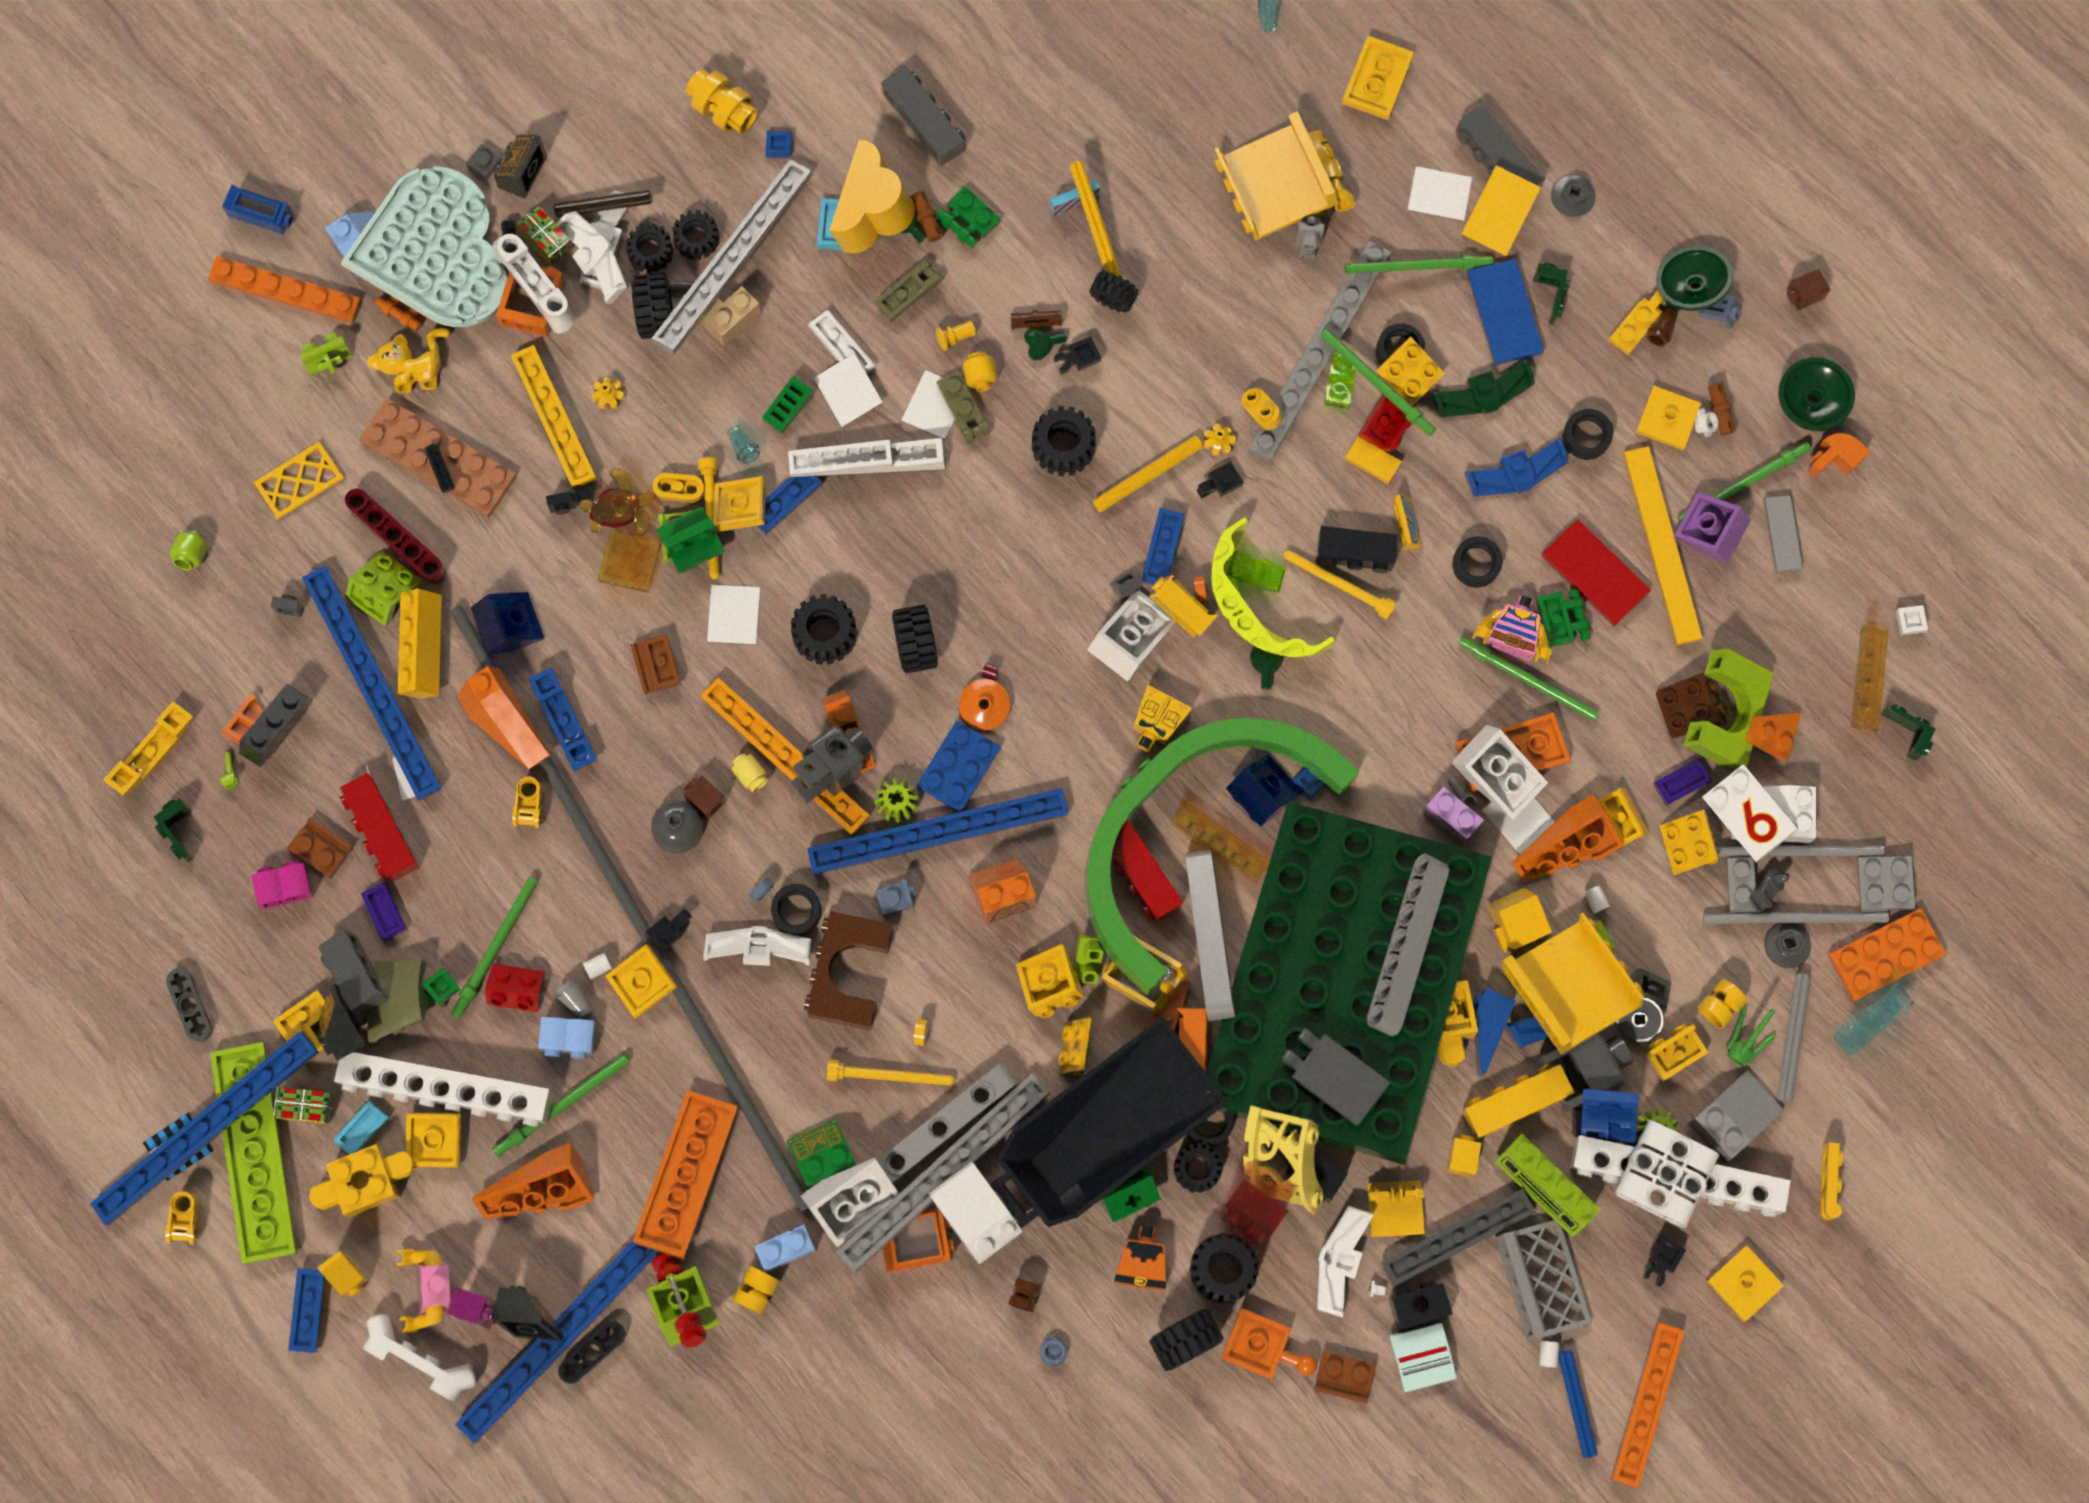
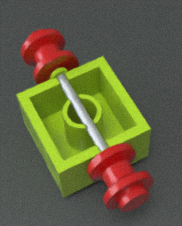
[646,1252,721,1348]

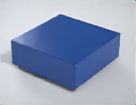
[765,131,792,159]
[1292,767,1325,800]

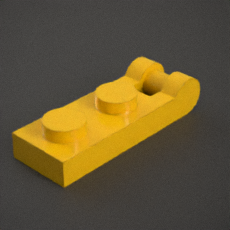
[1819,1142,1843,1220]

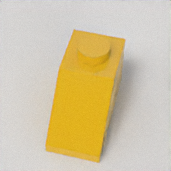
[317,1251,368,1298]

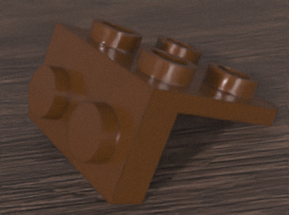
[1656,673,1728,738]

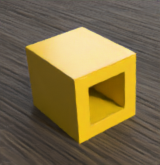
[1446,1135,1481,1177]

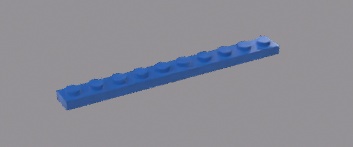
[302,566,442,801]
[807,788,1068,875]
[90,1031,319,1225]
[455,1241,660,1444]

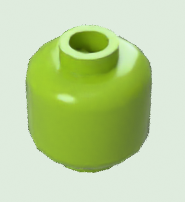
[169,531,208,570]

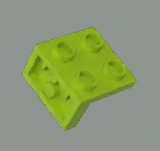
[345,551,421,626]

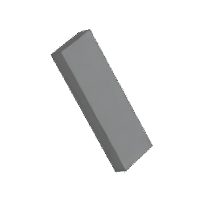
[1763,495,1803,573]

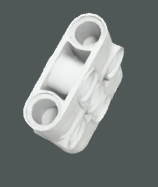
[1615,1120,1719,1228]

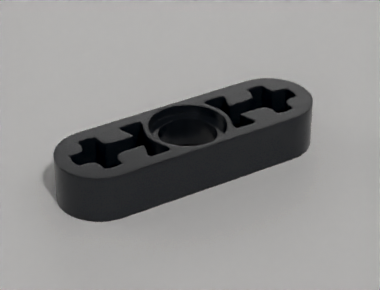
[558,1322,626,1384]

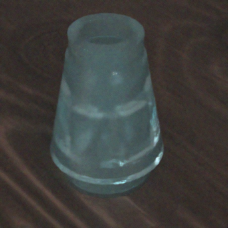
[1257,0,1282,31]
[727,425,760,464]

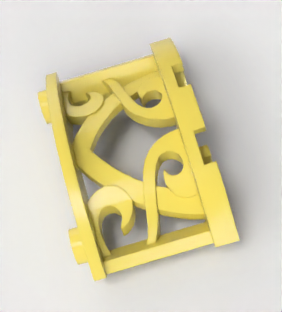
[1243,1106,1323,1214]

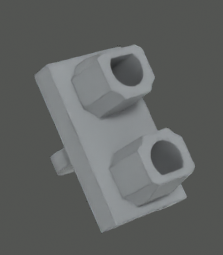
[1295,214,1324,259]

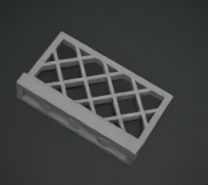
[1495,1220,1592,1342]

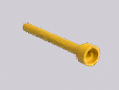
[697,457,720,580]
[1283,550,1397,620]
[827,1059,955,1086]

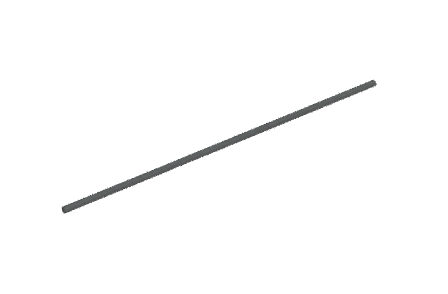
[450,606,809,1213]

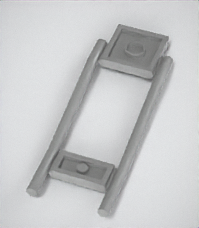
[1703,845,1915,924]

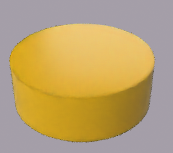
[914,1019,929,1046]

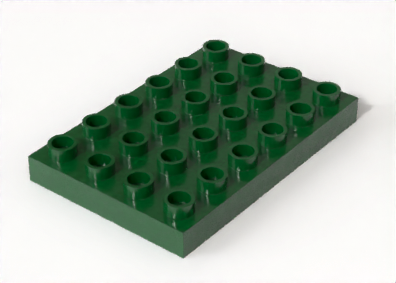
[1206,801,1492,1166]

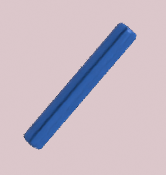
[1559,1350,1598,1458]

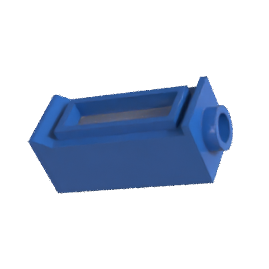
[222,184,294,235]

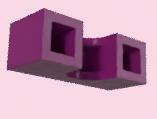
[446,1287,496,1329]

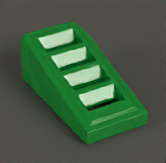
[762,376,814,434]

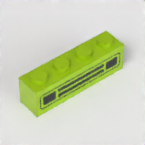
[1494,1134,1601,1237]

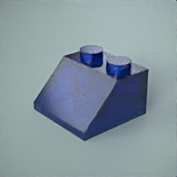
[470,592,545,654]
[1226,754,1303,827]

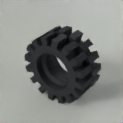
[672,210,719,260]
[626,223,673,273]
[1089,271,1139,313]
[1173,1143,1223,1193]

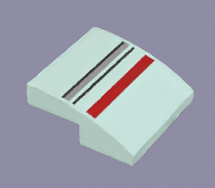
[1389,1322,1457,1392]

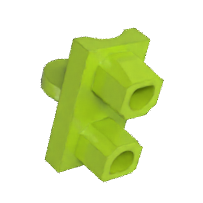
[300,332,352,375]
[1073,934,1104,984]

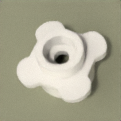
[1695,409,1718,437]

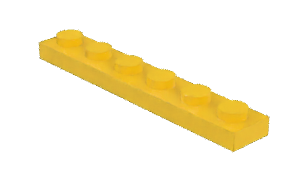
[511,345,597,490]

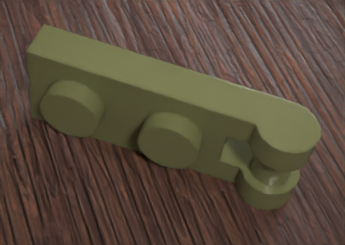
[874,259,944,322]
[937,371,990,444]

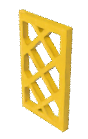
[254,442,344,520]

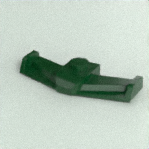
[1431,359,1534,417]

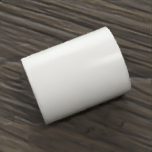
[1584,886,1610,915]
[583,953,612,979]
[1539,1341,1559,1368]

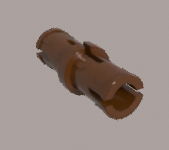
[1010,309,1062,330]

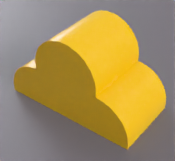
[829,140,915,253]

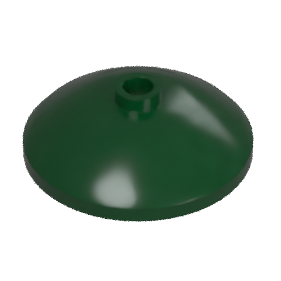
[1656,246,1733,311]
[1778,357,1855,431]

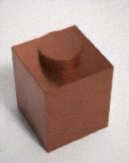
[1787,269,1830,310]
[684,775,726,820]

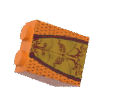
[968,858,1036,925]

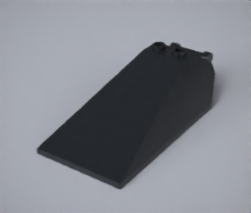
[990,1016,1228,1229]

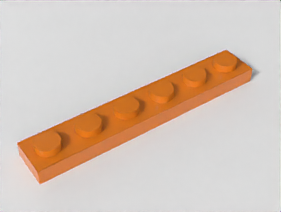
[208,256,362,324]
[1611,1322,1685,1488]

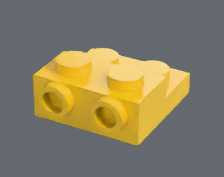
[1016,944,1084,1018]

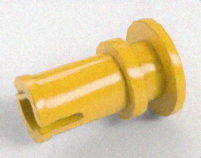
[935,320,976,352]

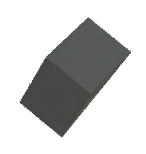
[1630,968,1671,1008]

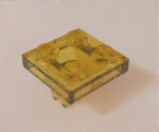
[597,531,661,593]

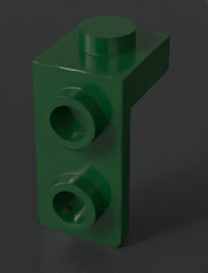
[1533,263,1570,325]
[1881,704,1936,761]
[154,798,193,862]

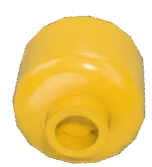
[962,352,998,392]

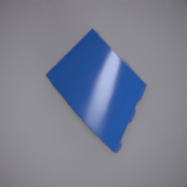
[1581,1089,1638,1147]

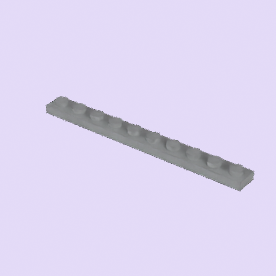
[652,160,811,355]
[1247,240,1391,463]
[836,1073,1050,1274]

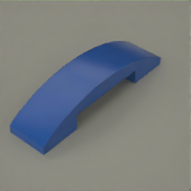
[528,667,597,772]

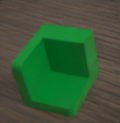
[422,967,461,1009]

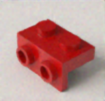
[1358,394,1412,452]
[485,964,545,1012]

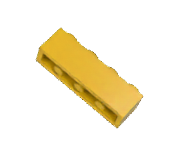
[398,588,442,699]
[1462,1063,1575,1140]

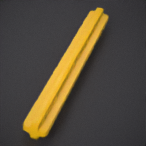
[1070,161,1121,276]
[1093,436,1203,513]

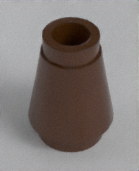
[1647,308,1678,347]

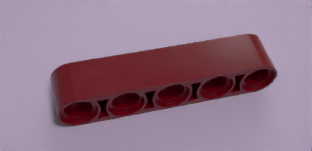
[345,488,446,585]

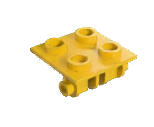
[1376,337,1445,406]
[1659,810,1719,875]
[1058,1018,1091,1076]
[1367,1180,1425,1237]

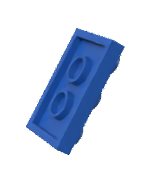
[916,720,1001,813]

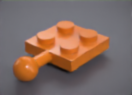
[1221,1308,1317,1380]

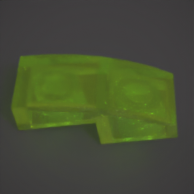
[1324,352,1356,410]
[1227,551,1286,593]

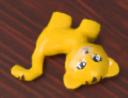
[367,327,451,393]

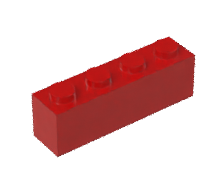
[340,773,419,883]
[1111,820,1183,924]

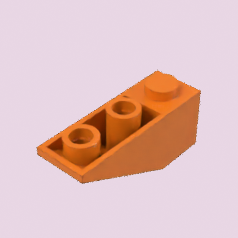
[821,690,876,773]

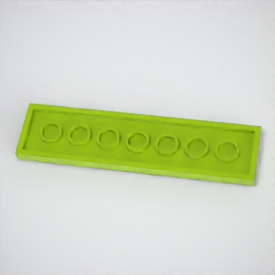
[210,1042,297,1264]

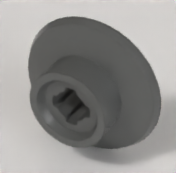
[1551,175,1596,217]
[1764,923,1811,968]
[1616,998,1664,1042]

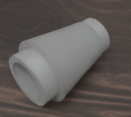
[555,979,593,1019]

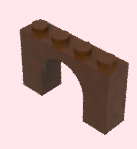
[804,911,893,1031]

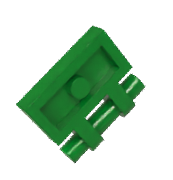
[936,186,1001,248]
[1536,589,1591,648]

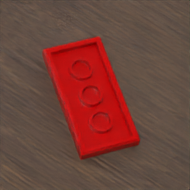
[1541,519,1651,627]

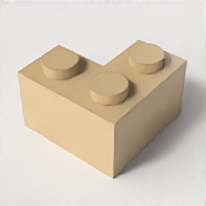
[700,286,761,347]

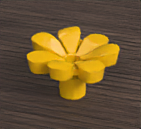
[592,377,625,409]
[1203,424,1236,457]

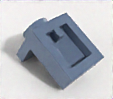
[1698,294,1741,329]
[876,879,916,917]

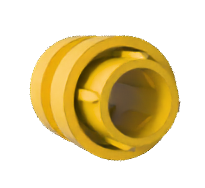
[685,69,758,134]

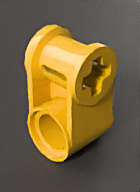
[512,777,544,829]
[166,1191,201,1245]

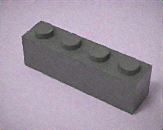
[881,66,966,167]
[1456,105,1545,188]

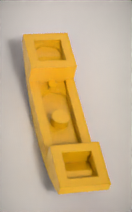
[103,701,194,797]

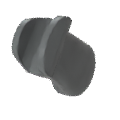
[1749,868,1790,913]

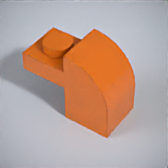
[1808,433,1870,478]

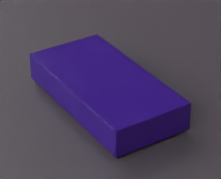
[1654,758,1713,806]
[361,882,408,942]

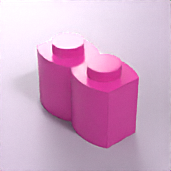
[251,860,313,909]

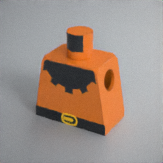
[1113,1226,1166,1291]

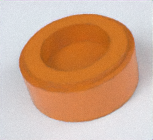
[1193,576,1207,602]

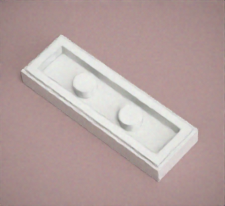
[808,309,876,374]

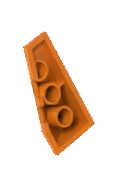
[457,666,551,770]
[1512,794,1624,882]
[472,1143,594,1219]

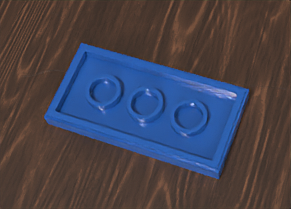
[1467,259,1544,366]

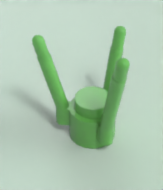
[1726,1006,1776,1067]

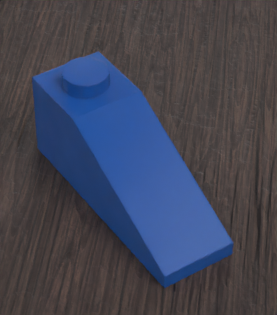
[1473,988,1516,1076]

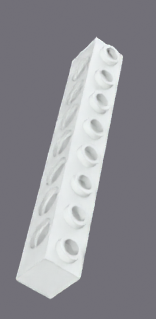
[334,1052,554,1127]
[1570,1135,1791,1218]

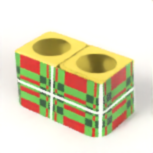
[516,206,573,267]
[273,1087,334,1124]

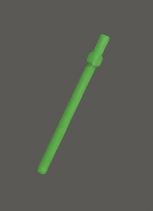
[1344,255,1493,274]
[1320,329,1436,436]
[1677,442,1811,523]
[1458,636,1599,721]
[450,876,538,1020]
[492,1054,630,1157]

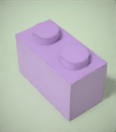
[1423,786,1484,845]

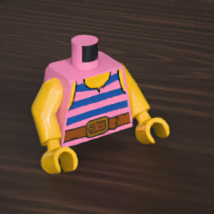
[1472,596,1552,664]
[396,1249,450,1333]

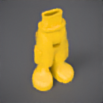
[1307,130,1355,216]

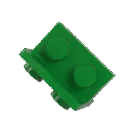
[657,507,725,574]

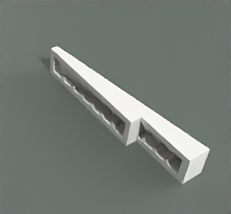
[788,438,945,477]

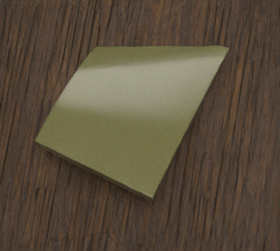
[367,959,430,1045]

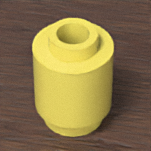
[731,753,769,793]

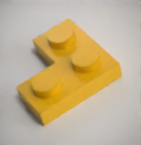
[273,990,325,1063]

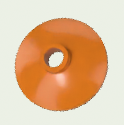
[959,679,1011,731]

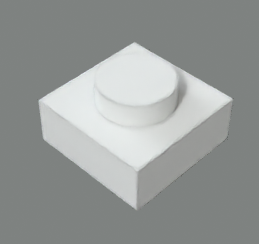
[1895,605,1928,636]

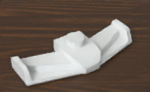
[580,191,629,290]
[556,211,627,304]
[703,926,811,966]
[1317,1206,1374,1318]

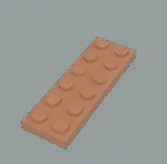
[359,398,517,518]

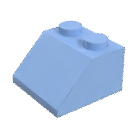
[325,211,374,278]

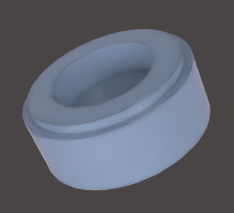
[749,878,774,902]
[1040,1338,1067,1366]

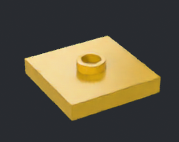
[1636,385,1701,451]
[713,476,766,532]
[605,944,678,1019]
[406,1113,461,1167]
[1706,1245,1784,1322]

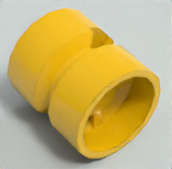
[1697,979,1748,1029]
[731,1265,780,1316]

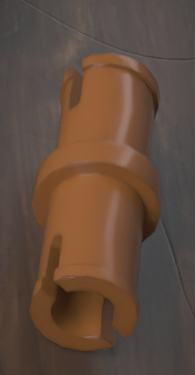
[910,191,943,243]
[1707,382,1737,436]

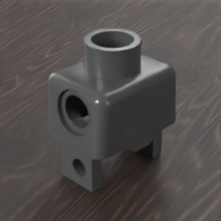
[791,726,873,804]
[1537,1032,1633,1113]

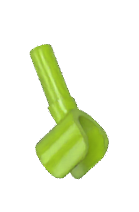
[219,752,239,790]

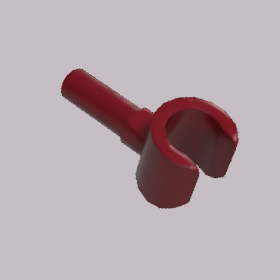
[981,663,998,701]

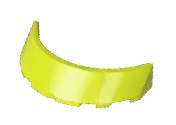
[1211,517,1335,657]

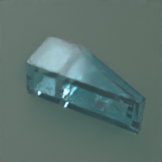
[1833,982,1915,1057]

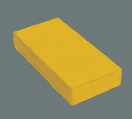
[1344,437,1402,485]

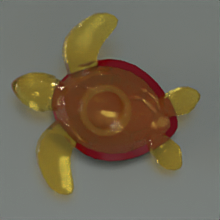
[579,468,656,536]

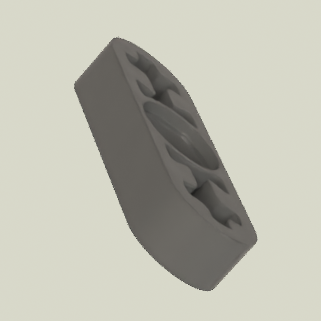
[166,969,213,1042]

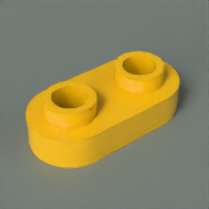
[1241,388,1282,430]
[653,473,704,503]

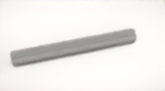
[1777,973,1811,1103]

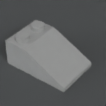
[1689,1070,1783,1162]

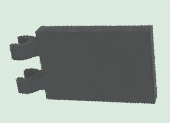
[1282,1028,1390,1127]

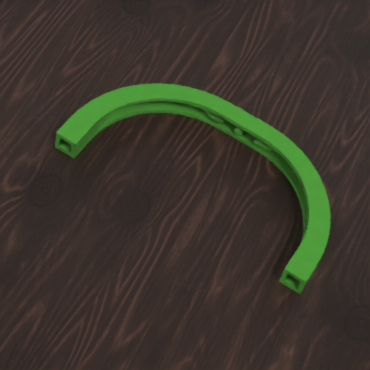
[1085,718,1360,995]

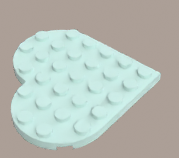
[341,166,508,327]

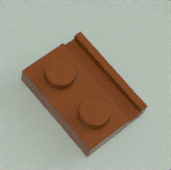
[630,634,681,695]
[287,818,353,880]
[1314,1352,1376,1404]

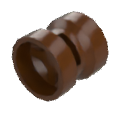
[1008,1278,1042,1313]

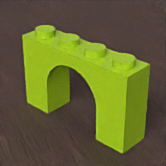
[1683,649,1774,770]

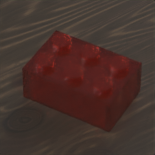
[1220,1179,1288,1245]

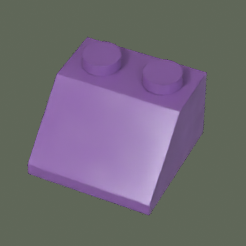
[1674,492,1751,564]

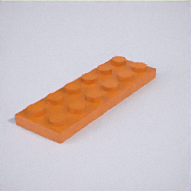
[633,1090,738,1260]

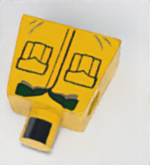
[1133,685,1192,752]

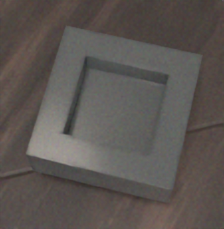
[466,144,503,180]
[1110,570,1145,598]
[271,595,303,617]

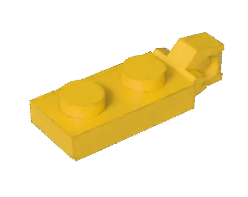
[1608,291,1664,356]

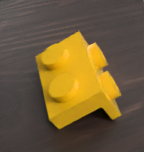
[1645,1024,1709,1081]

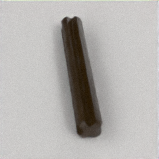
[554,190,652,218]

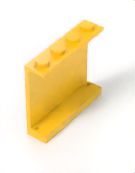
[1214,111,1339,241]
[1502,913,1644,1055]

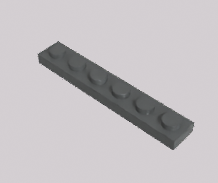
[1381,1189,1536,1287]

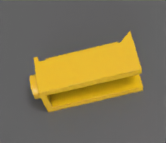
[1149,575,1218,638]

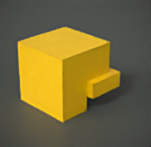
[1487,888,1552,953]

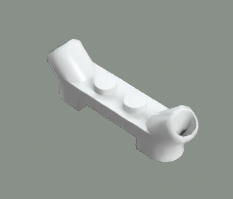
[493,234,576,334]
[362,1314,478,1403]

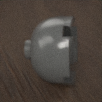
[651,800,704,854]

